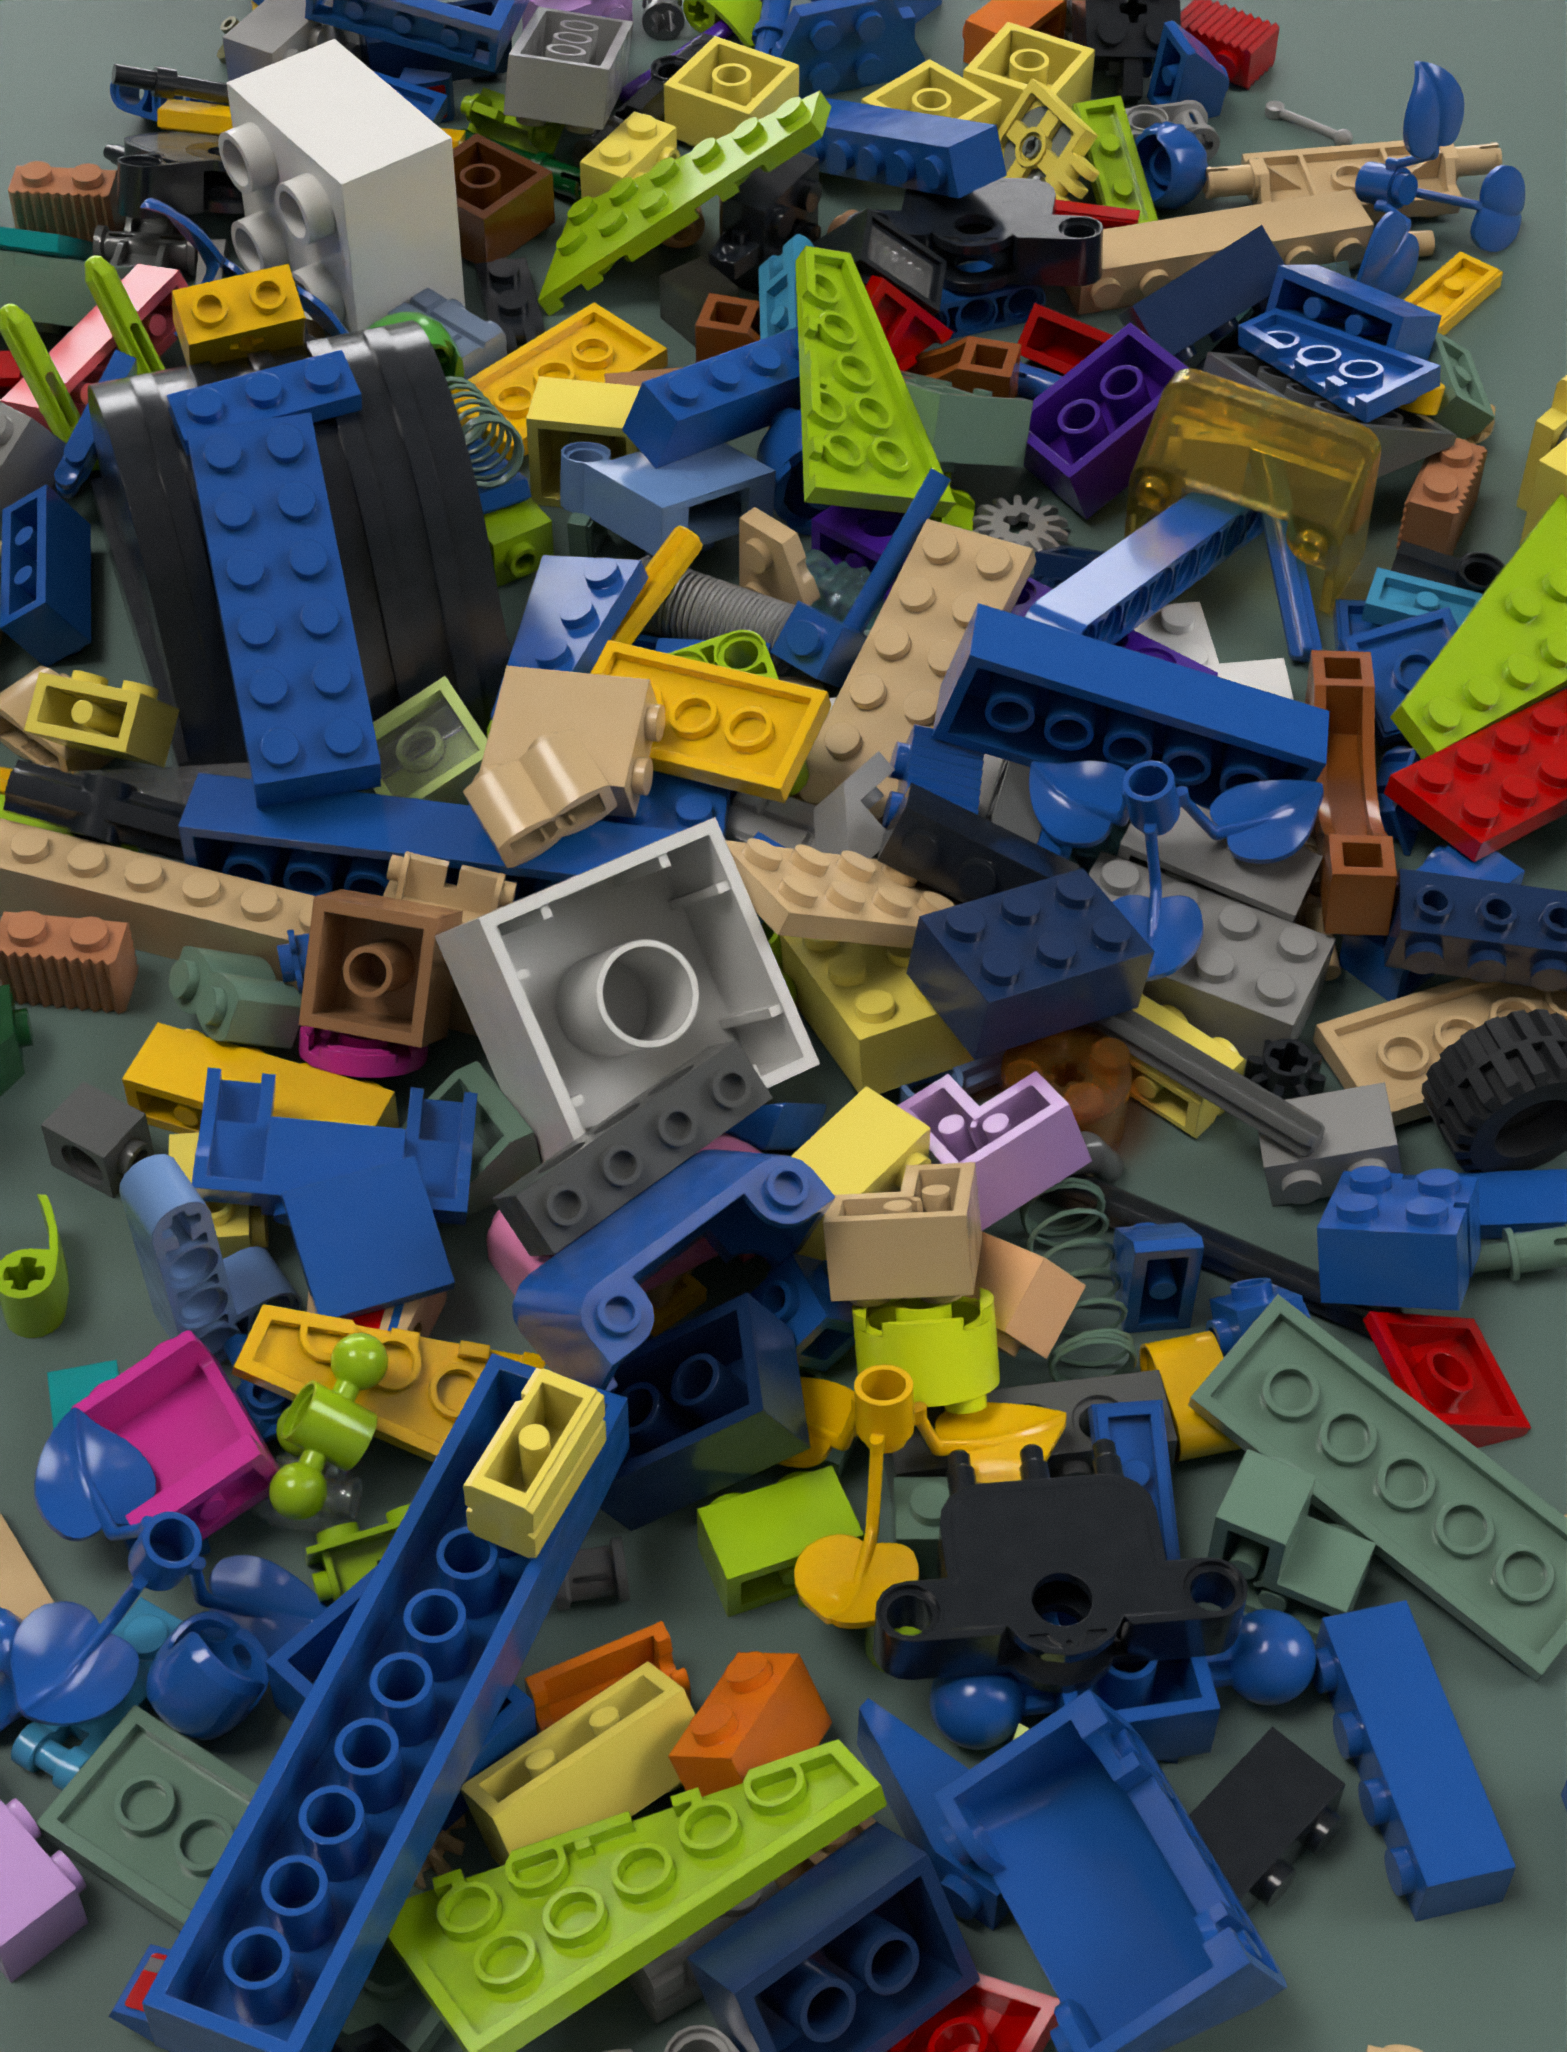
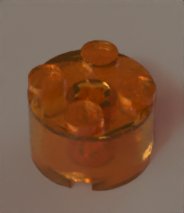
[999,1025,1132,1151]

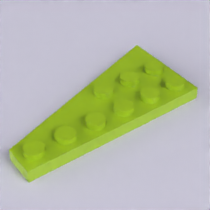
[538,91,831,316]
[795,246,956,518]
[1390,493,1567,759]
[386,1739,887,2052]

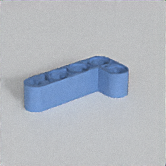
[119,1154,302,1363]

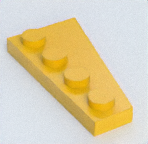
[231,1304,546,1462]

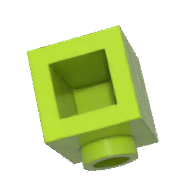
[484,497,554,587]

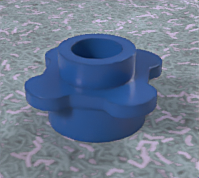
[277,929,309,994]

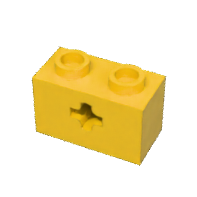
[172,264,306,368]

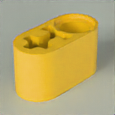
[1139,1331,1242,1462]

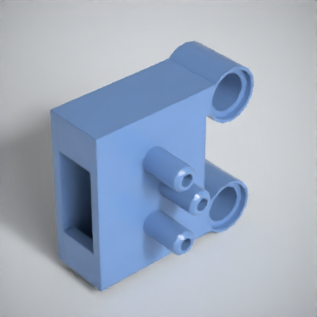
[560,442,776,556]

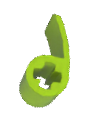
[683,0,762,49]
[0,1194,69,1338]

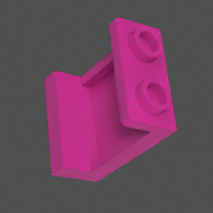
[71,1330,280,1541]

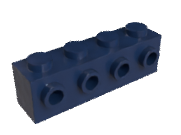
[1384,868,1567,992]

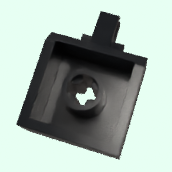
[1072,0,1181,105]
[708,152,822,295]

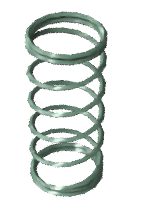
[446,376,525,489]
[1019,1177,1137,1382]

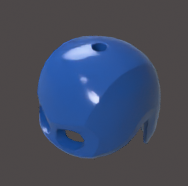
[146,1611,269,1741]

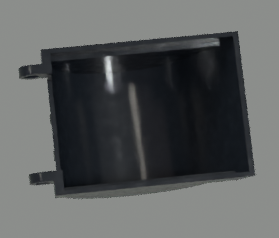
[88,274,512,805]

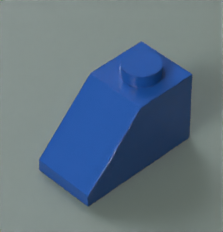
[1147,20,1229,122]
[1110,1222,1204,1333]

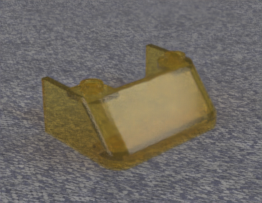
[1124,368,1382,614]

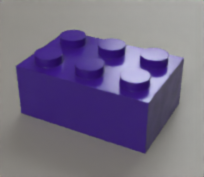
[1023,322,1212,520]

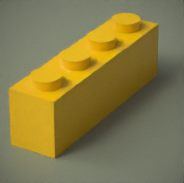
[122,1022,399,1134]

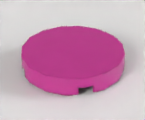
[299,1026,428,1078]

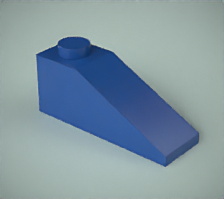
[857,1698,1010,1931]

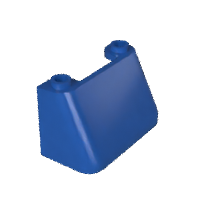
[512,1149,836,1393]
[933,1689,1287,2052]

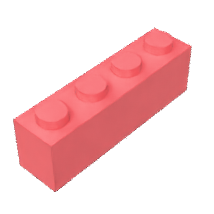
[0,264,189,432]

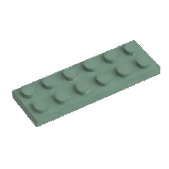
[1188,1294,1567,1681]
[36,1705,447,2052]

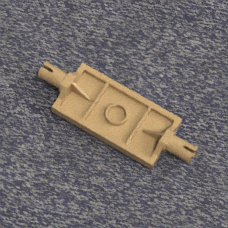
[1202,140,1502,222]

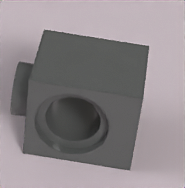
[41,1081,154,1198]

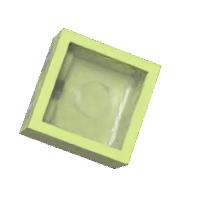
[373,676,487,805]

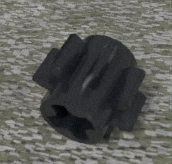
[1244,1039,1326,1100]

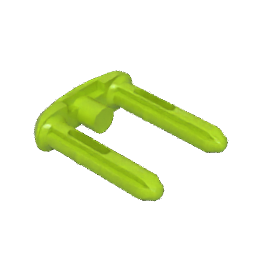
[0,255,165,471]

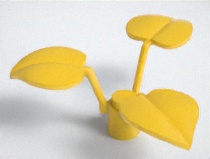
[777,1364,1067,1629]

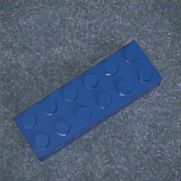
[186,412,381,808]
[932,603,1329,810]

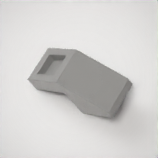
[813,751,895,859]

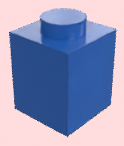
[771,600,868,688]

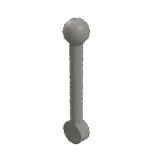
[1265,101,1353,146]

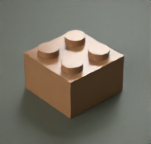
[298,889,463,1048]

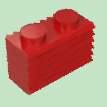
[1181,0,1279,90]

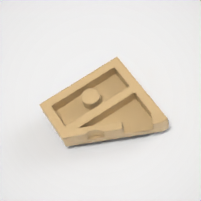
[739,507,821,606]

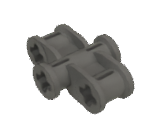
[93,214,198,277]

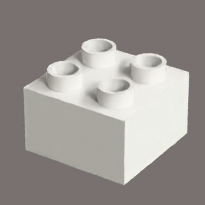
[218,39,465,333]
[435,817,820,1164]

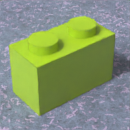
[697,1465,864,1617]

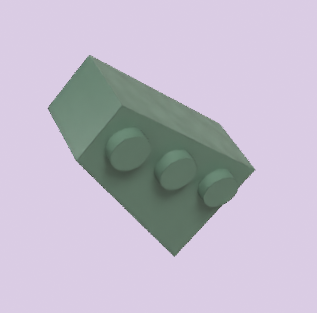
[0,249,133,334]
[900,370,1033,472]

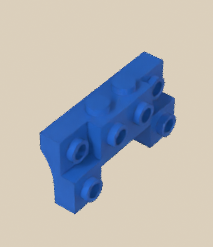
[192,1067,478,1226]

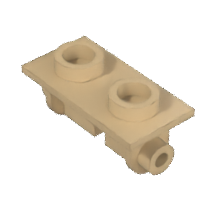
[383,851,517,924]

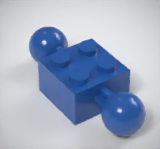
[929,1609,1317,1761]

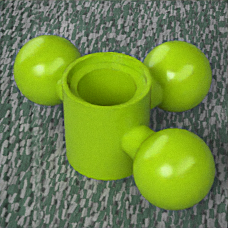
[269,1333,388,1521]

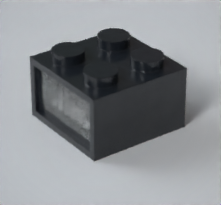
[812,208,947,316]

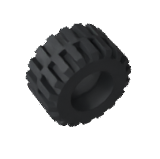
[1421,1009,1567,1173]

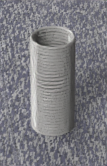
[640,555,795,677]

